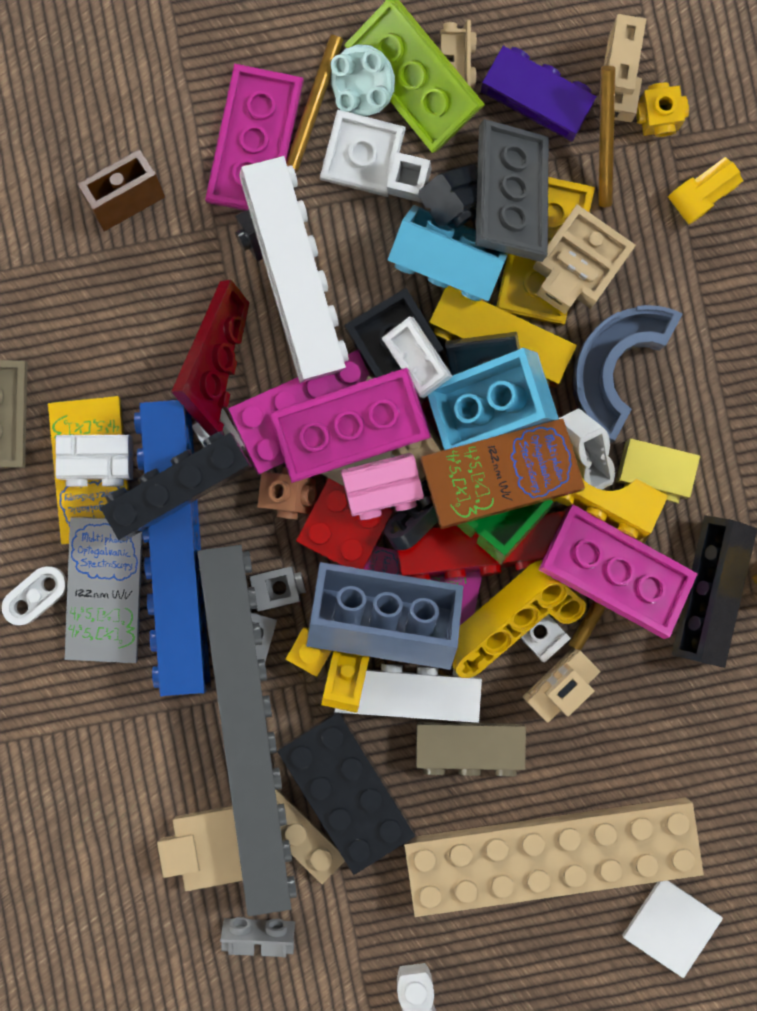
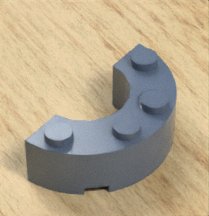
[572,305,683,443]

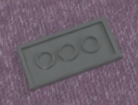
[475,119,549,262]

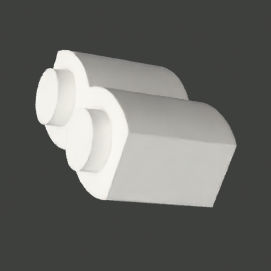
[559,408,615,490]
[397,963,436,1011]

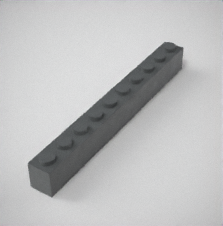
[197,544,297,917]

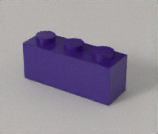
[481,46,597,142]

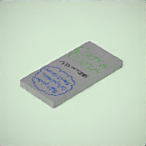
[65,517,143,663]

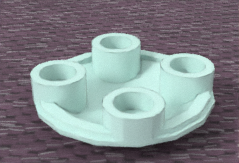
[331,44,395,116]

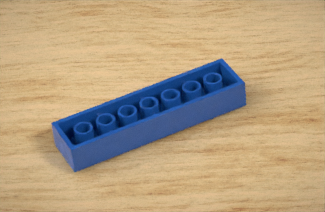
[134,400,211,696]

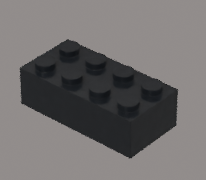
[277,712,416,875]

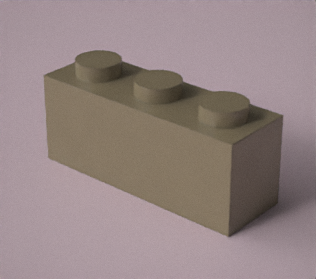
[416,722,526,776]

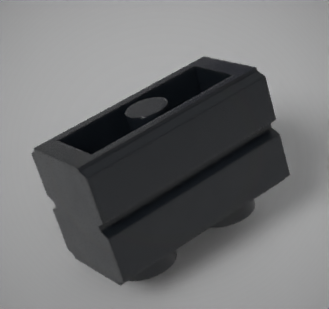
[418,164,478,228]

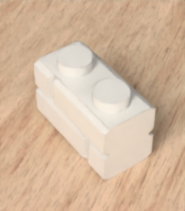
[56,435,133,487]

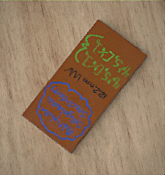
[420,418,585,529]

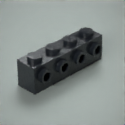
[100,431,252,541]
[672,515,757,668]

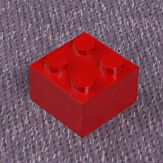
[296,478,395,569]

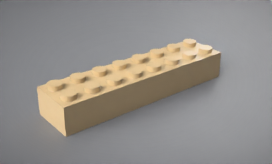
[404,797,704,917]

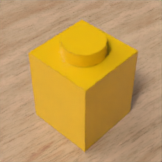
[286,627,332,677]

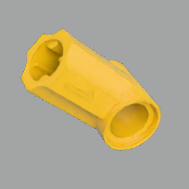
[668,157,743,225]

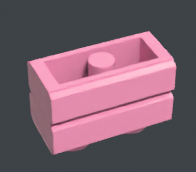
[340,453,424,520]

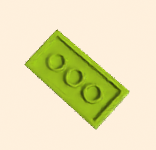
[344,0,485,153]

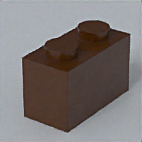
[77,149,165,232]

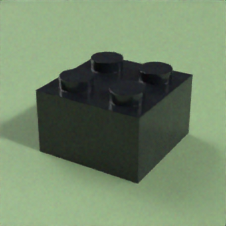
[344,288,444,378]

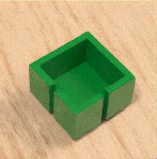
[456,500,553,564]

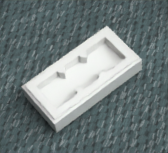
[382,316,453,398]

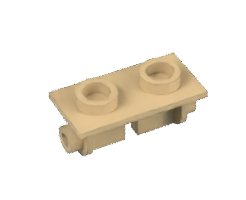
[440,20,477,89]

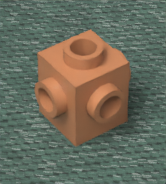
[257,467,317,520]

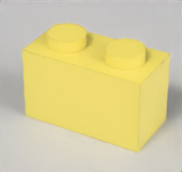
[616,438,700,504]

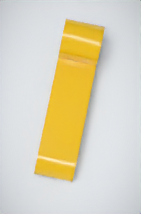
[452,560,586,678]

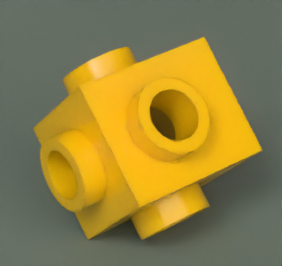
[636,82,689,137]

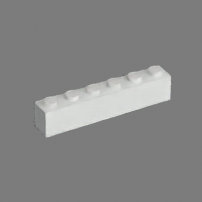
[239,156,349,383]

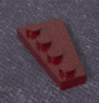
[171,279,250,436]

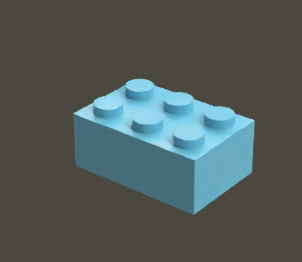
[388,205,508,301]
[428,348,559,450]

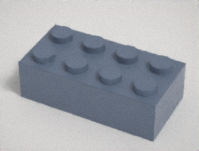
[306,562,464,670]

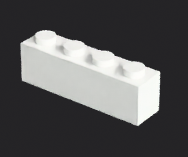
[334,664,482,723]

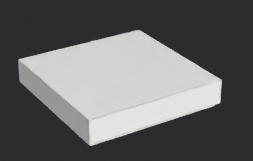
[320,110,406,197]
[622,881,723,978]

